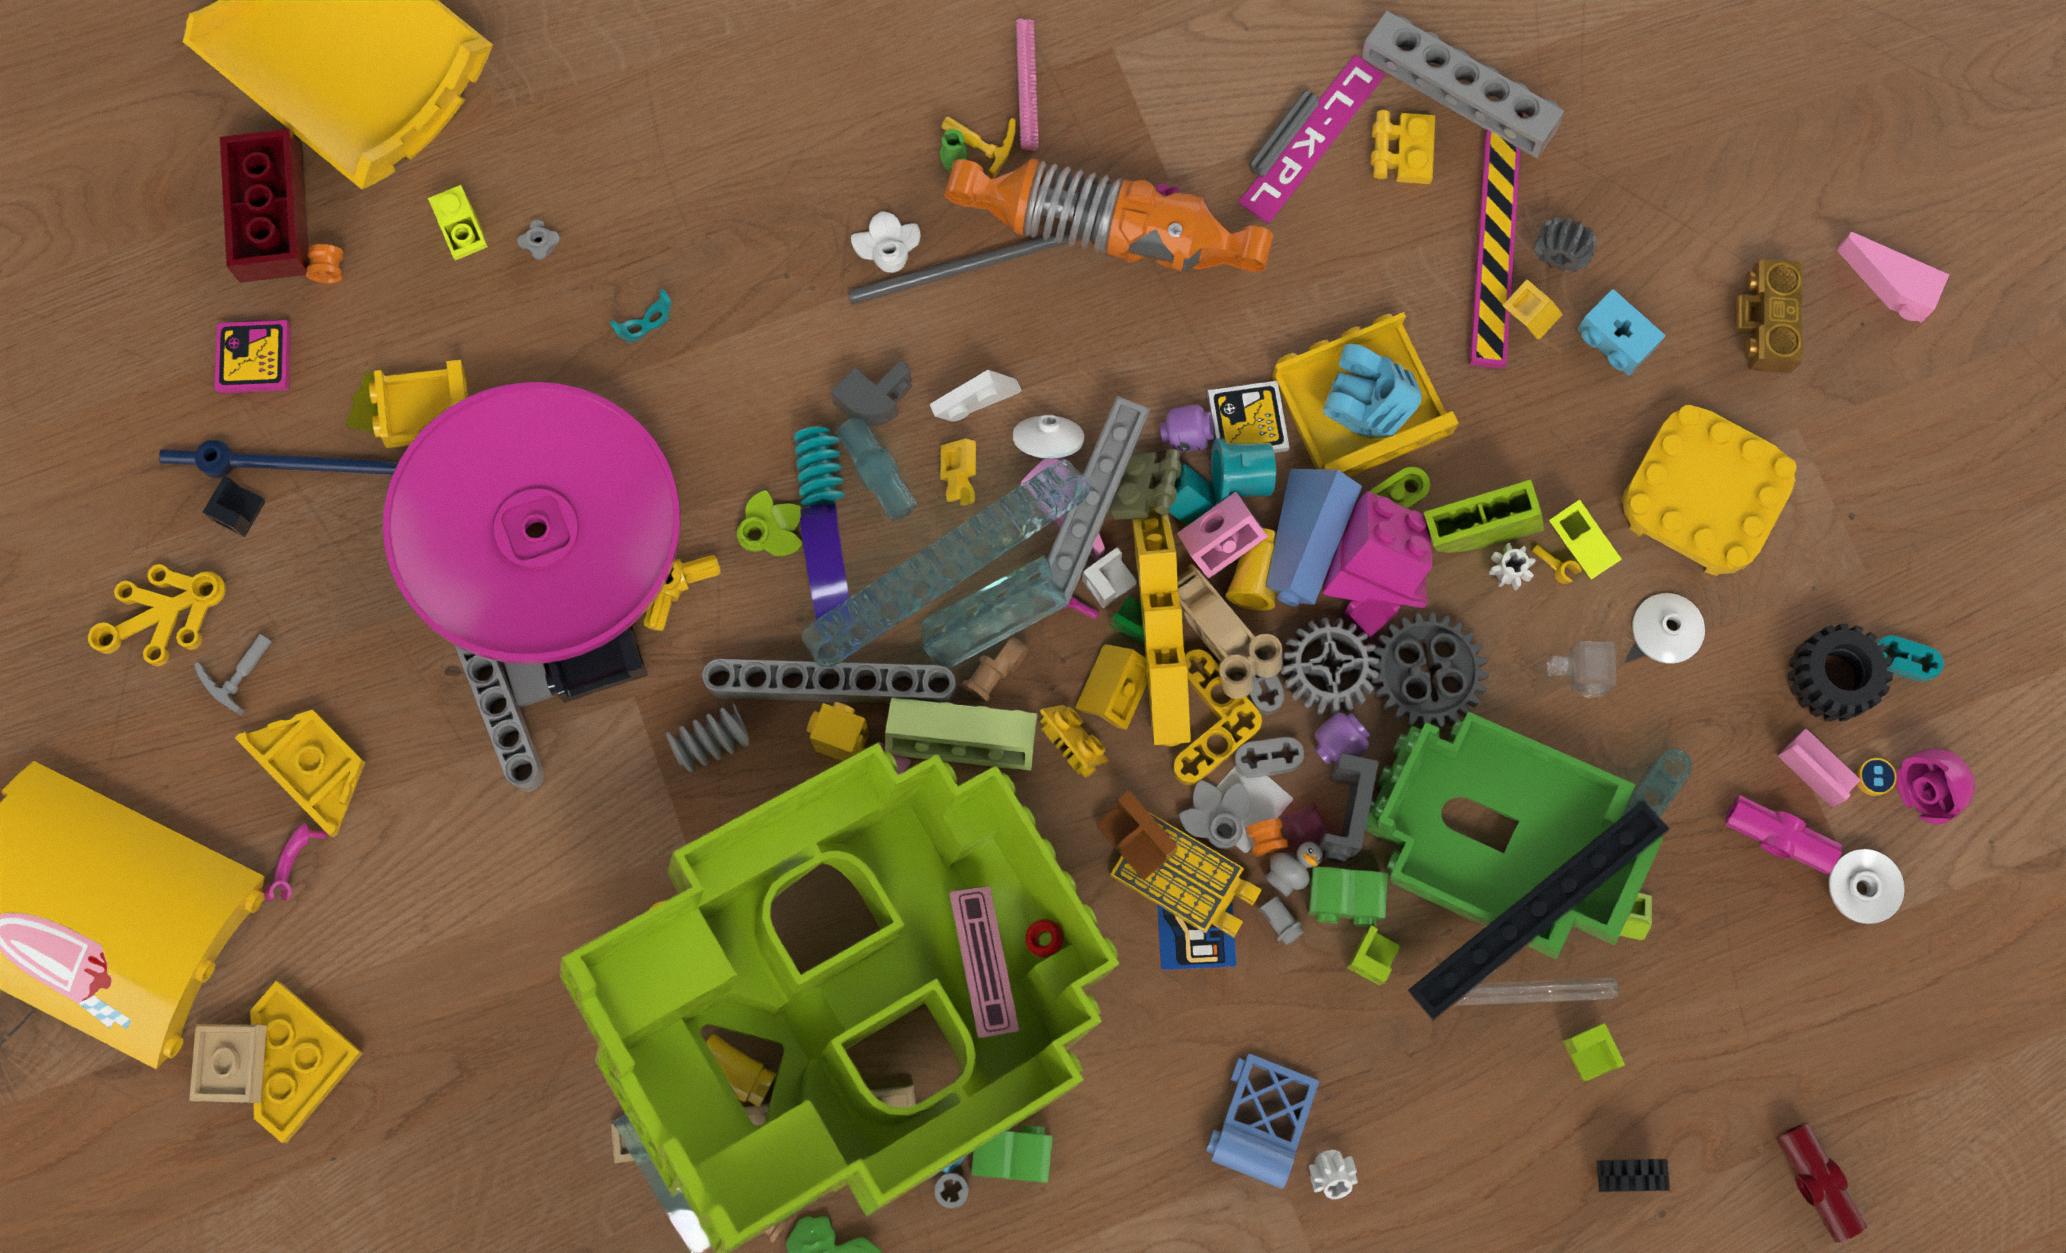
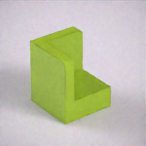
[1347,925,1400,986]
[1563,1023,1625,1082]

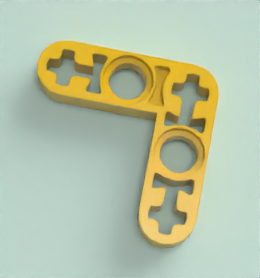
[1173,649,1262,786]

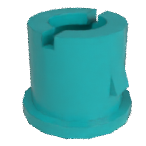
[1210,438,1276,503]

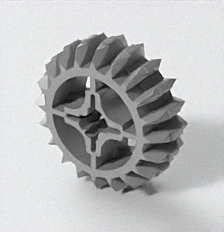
[1280,617,1379,715]

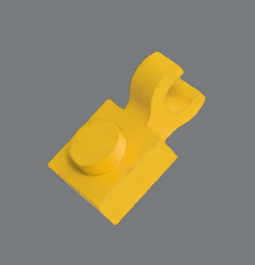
[940,438,976,506]

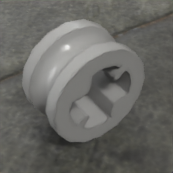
[934,1173,969,1208]

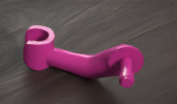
[263,824,327,901]

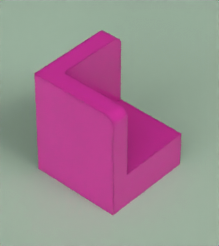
[1344,598,1400,640]

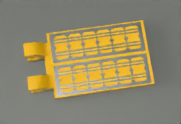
[1110,812,1262,938]

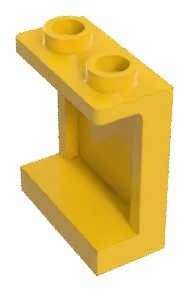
[369,360,468,448]

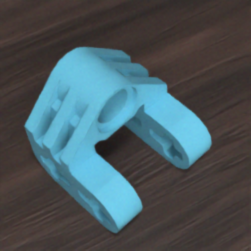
[1322,344,1422,439]

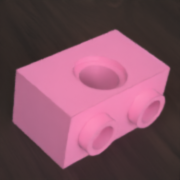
[1177,492,1268,579]

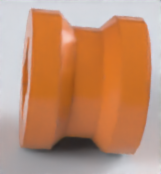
[306,244,344,283]
[1245,818,1289,857]

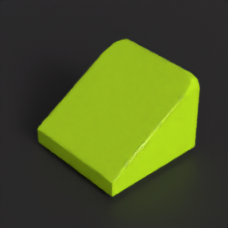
[1620,893,1652,940]

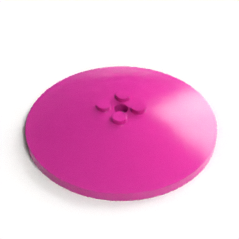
[383,382,681,664]

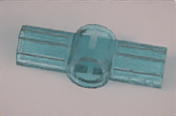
[835,417,918,521]

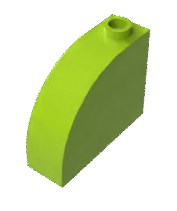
[1424,479,1544,553]

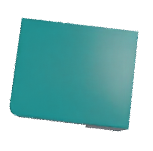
[1157,463,1216,526]

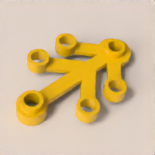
[88,564,226,666]

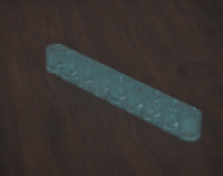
[802,460,1090,667]

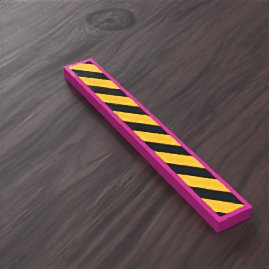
[1469,113,1523,369]

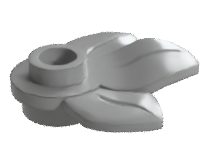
[1179,780,1250,849]

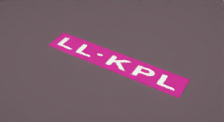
[1238,55,1385,224]

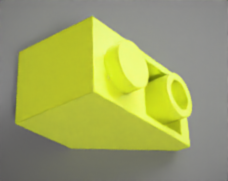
[428,185,488,261]
[1549,499,1622,580]

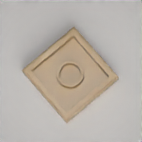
[189,1024,267,1103]

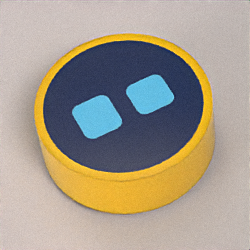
[1856,758,1897,796]

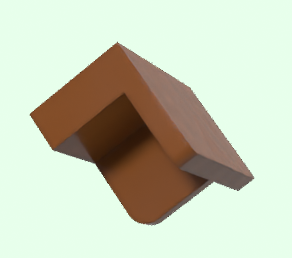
[1097,790,1178,880]

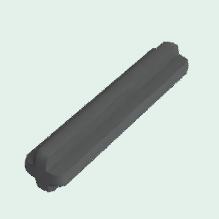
[1249,90,1319,177]

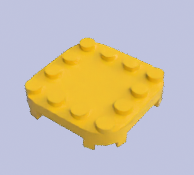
[1621,405,1797,576]

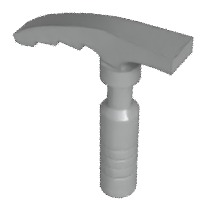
[195,634,272,716]

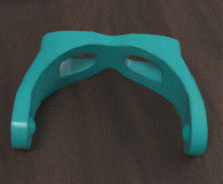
[609,289,672,343]

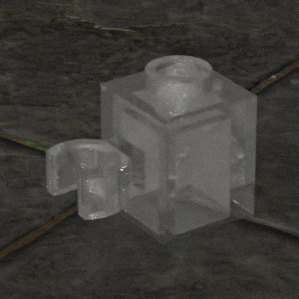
[1547,641,1617,698]

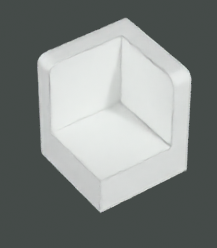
[1082,547,1137,609]

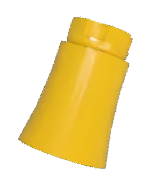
[1225,528,1277,611]
[706,1032,777,1107]

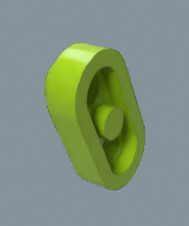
[1369,467,1430,509]

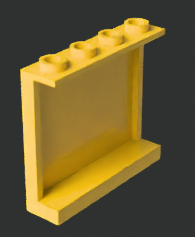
[1272,312,1459,478]

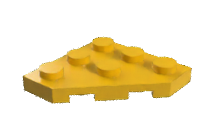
[250,981,363,1143]

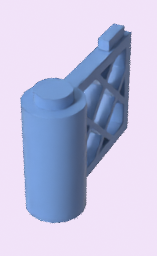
[1206,1053,1319,1189]

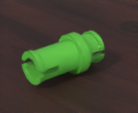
[940,129,968,172]

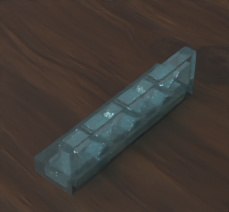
[920,555,1067,669]

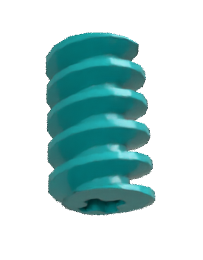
[793,427,845,506]

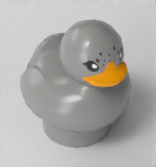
[1264,842,1323,897]

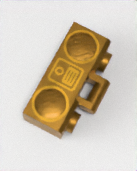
[1736,259,1803,373]

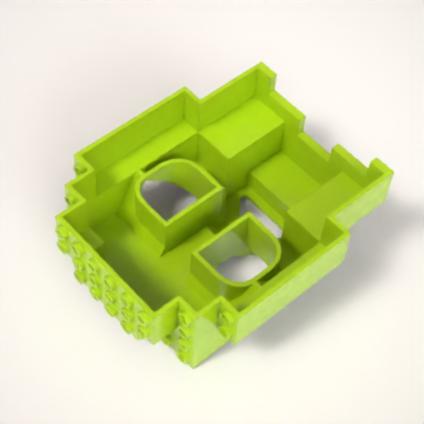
[559,743,1119,1253]

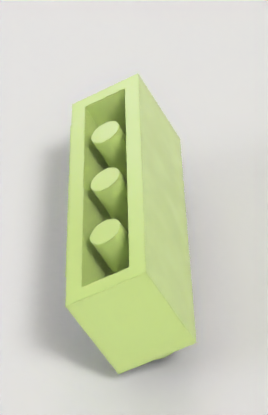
[885,697,1037,771]

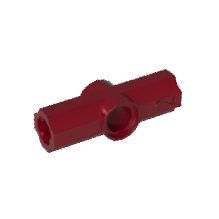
[1776,1122,1868,1243]

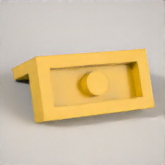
[1076,644,1148,730]

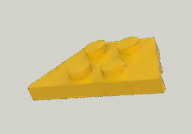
[235,709,365,838]

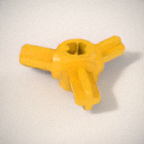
[643,555,721,631]

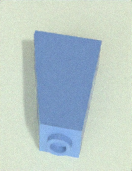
[1266,469,1362,607]

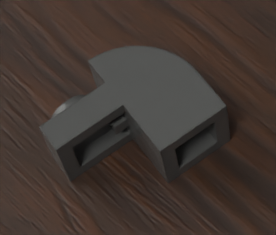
[831,361,912,426]

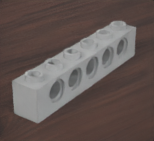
[1362,11,1565,159]

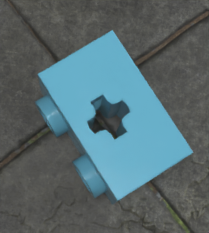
[1577,289,1666,376]

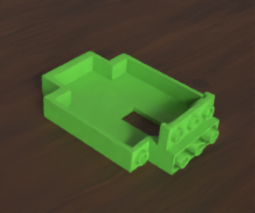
[1365,712,1664,960]

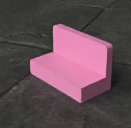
[1777,728,1861,807]

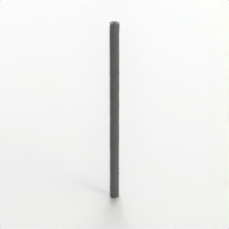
[848,228,1082,304]

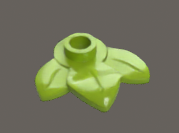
[737,490,803,557]

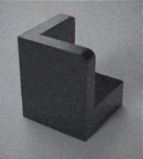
[202,476,265,537]

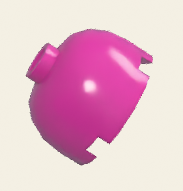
[1896,748,1976,825]

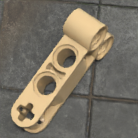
[1177,564,1283,699]

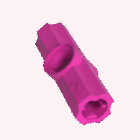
[1724,795,1842,875]

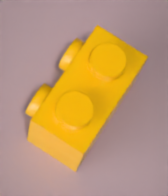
[807,702,870,761]

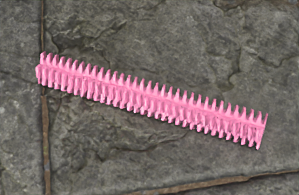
[1016,18,1039,151]

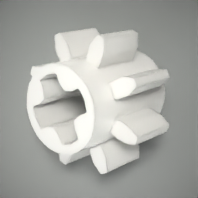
[1489,543,1536,590]
[1309,1150,1358,1199]

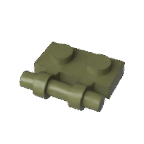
[1110,449,1182,520]

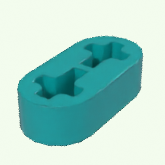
[1876,635,1944,682]

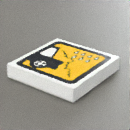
[1207,381,1289,453]

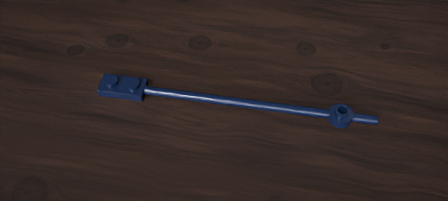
[159,440,399,478]

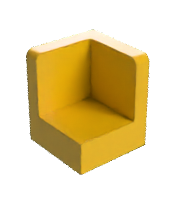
[1502,280,1563,339]

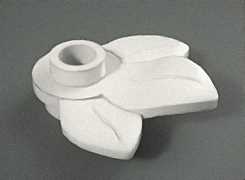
[851,212,921,273]

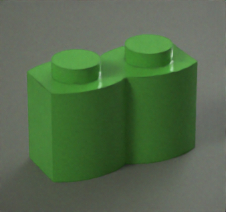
[1308,867,1388,927]
[971,1125,1052,1183]

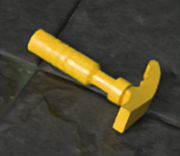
[941,116,1015,180]

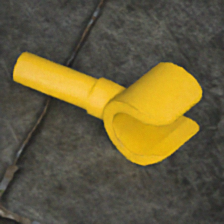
[1532,545,1581,584]

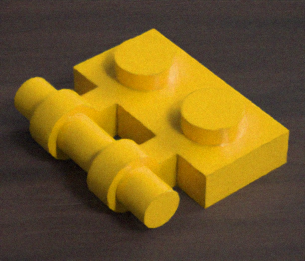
[1371,110,1435,184]

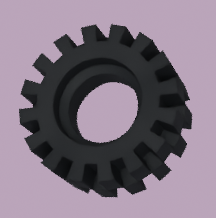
[1597,1159,1670,1192]

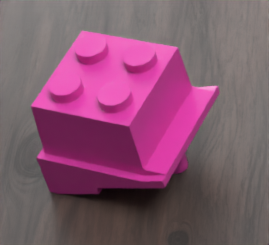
[1322,491,1432,608]

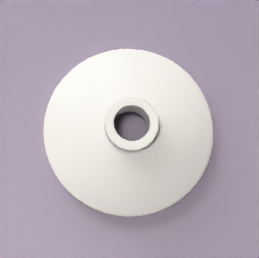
[1013,415,1084,458]
[1632,593,1705,664]
[1829,849,1904,924]

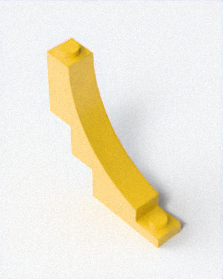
[1131,506,1191,746]

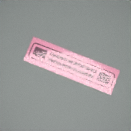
[949,886,1019,1038]

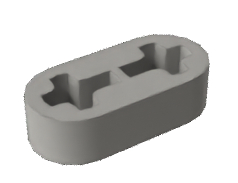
[1236,652,1285,715]
[1234,737,1304,778]

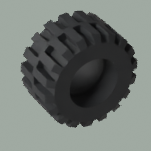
[1787,624,1893,722]

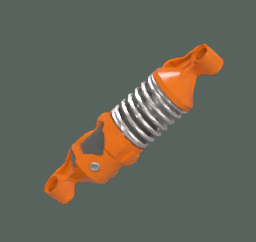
[944,158,1274,273]

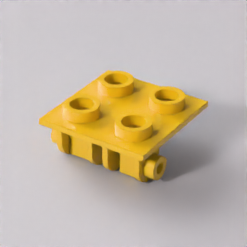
[1040,705,1109,778]

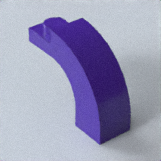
[800,504,854,629]

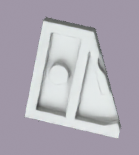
[930,370,1022,422]

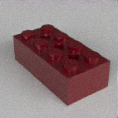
[219,129,309,283]

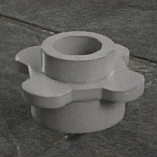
[517,220,560,260]

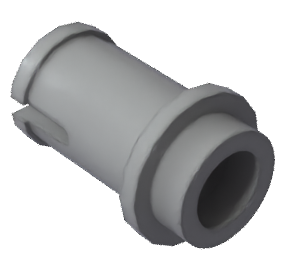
[1259,896,1304,946]

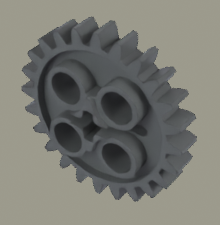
[1369,612,1489,730]

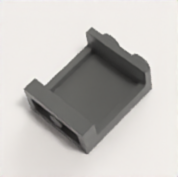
[1317,753,1379,863]

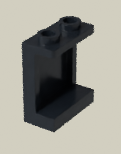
[545,626,648,703]

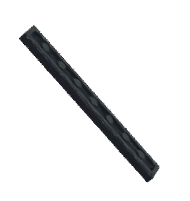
[1408,800,1670,1021]

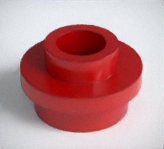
[1025,919,1064,958]

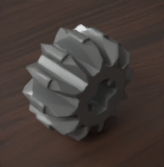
[1534,217,1597,272]

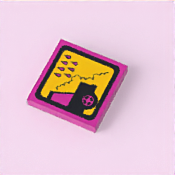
[214,320,291,394]

